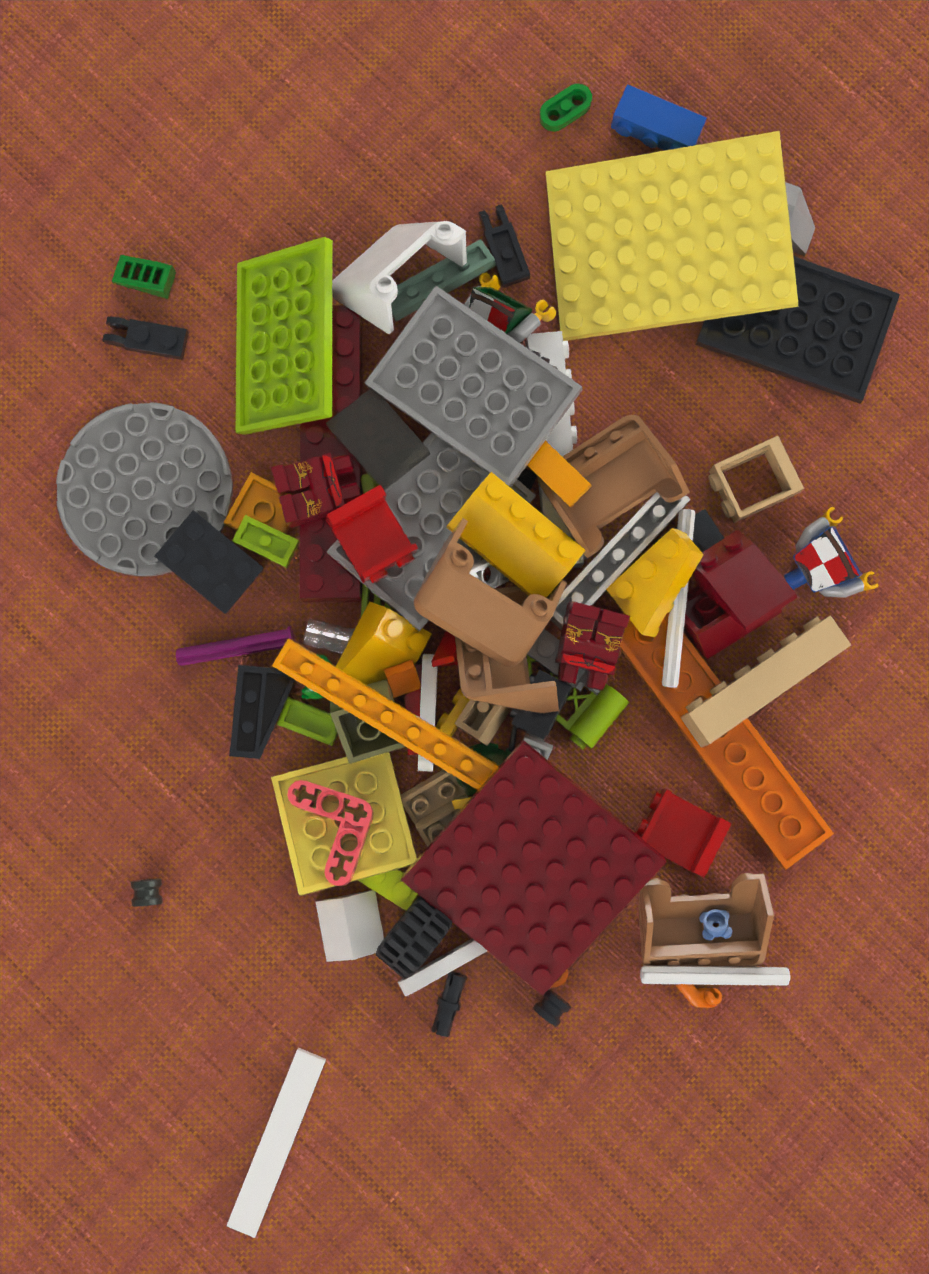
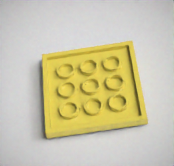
[271,752,417,896]

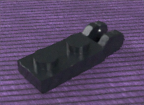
[479,204,530,288]
[102,316,189,360]

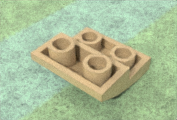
[401,769,468,846]

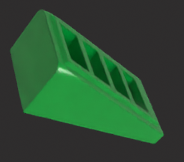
[112,255,176,299]

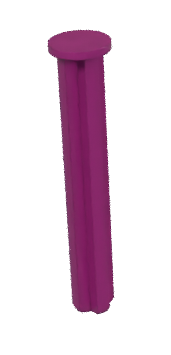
[176,626,295,666]

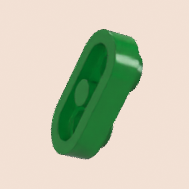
[539,84,592,132]

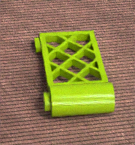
[527,655,629,750]

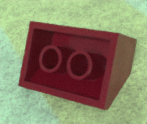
[684,586,782,659]

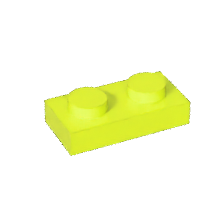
[358,869,417,911]

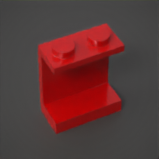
[326,485,418,583]
[635,789,732,878]

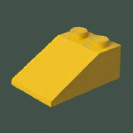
[336,601,432,685]

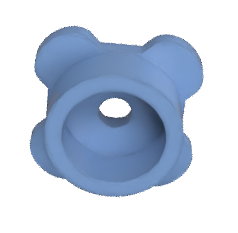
[699,909,733,941]

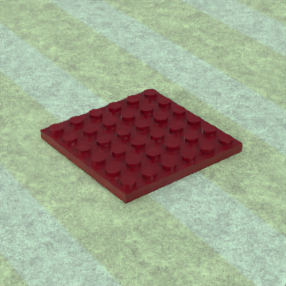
[401,740,666,995]

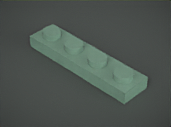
[391,239,496,321]

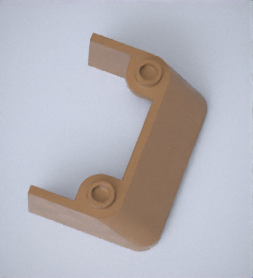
[414,518,567,667]

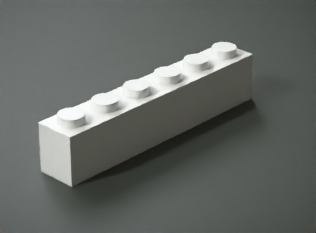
[550,492,690,630]

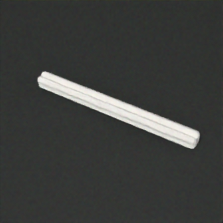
[662,509,695,688]

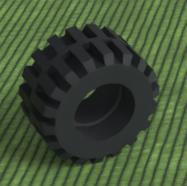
[376,896,452,979]

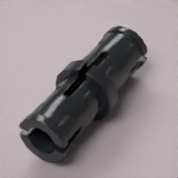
[431,971,467,1037]

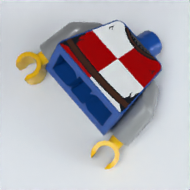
[784,507,878,598]

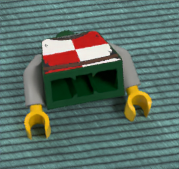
[464,273,556,343]

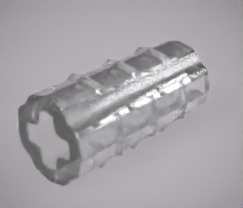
[303,619,355,654]

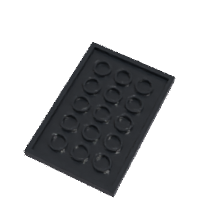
[695,256,900,404]

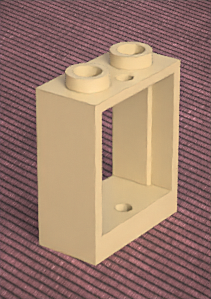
[708,436,804,523]

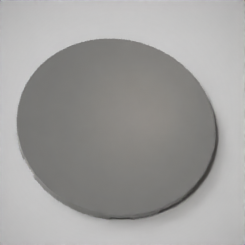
[56,402,233,576]

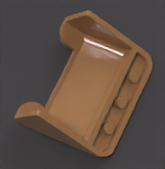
[538,415,690,558]
[455,586,559,713]

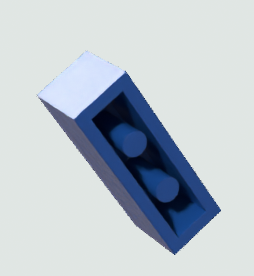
[611,84,707,151]

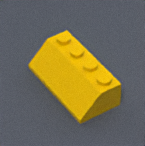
[446,472,586,598]

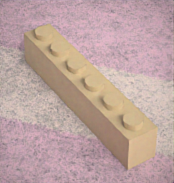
[680,615,851,747]

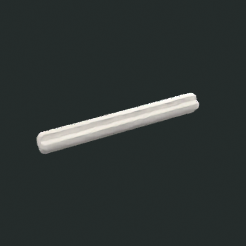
[640,965,790,986]

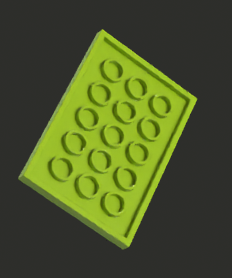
[236,237,333,435]

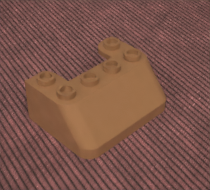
[638,873,774,967]

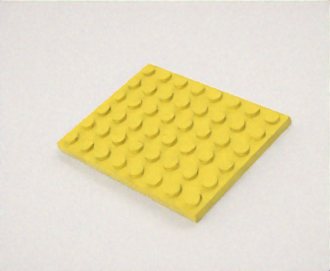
[546,131,798,341]

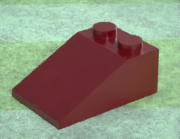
[693,530,797,631]

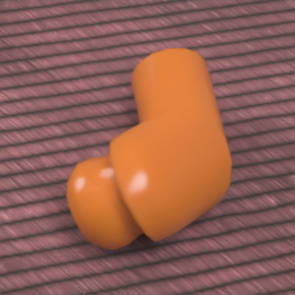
[675,984,722,1008]

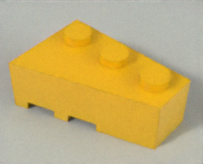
[606,528,703,637]

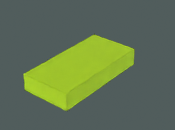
[276,697,338,746]

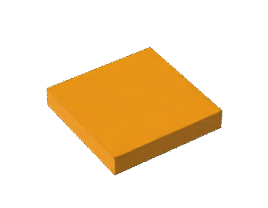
[223,472,289,534]

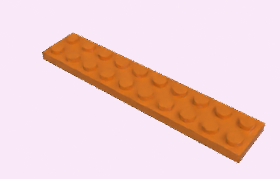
[620,612,834,870]

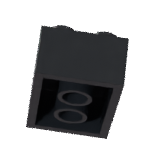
[154,510,264,614]

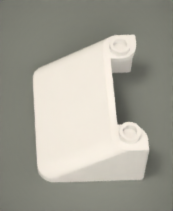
[332,221,467,334]

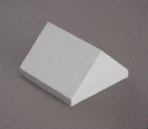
[316,890,384,962]

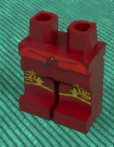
[271,453,361,528]
[555,601,630,691]

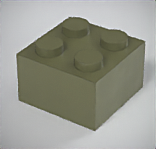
[330,679,405,764]

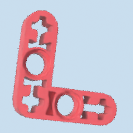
[287,780,374,886]

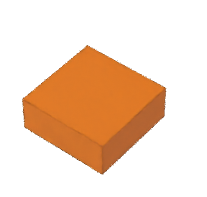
[384,660,421,698]

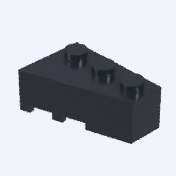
[229,665,295,759]

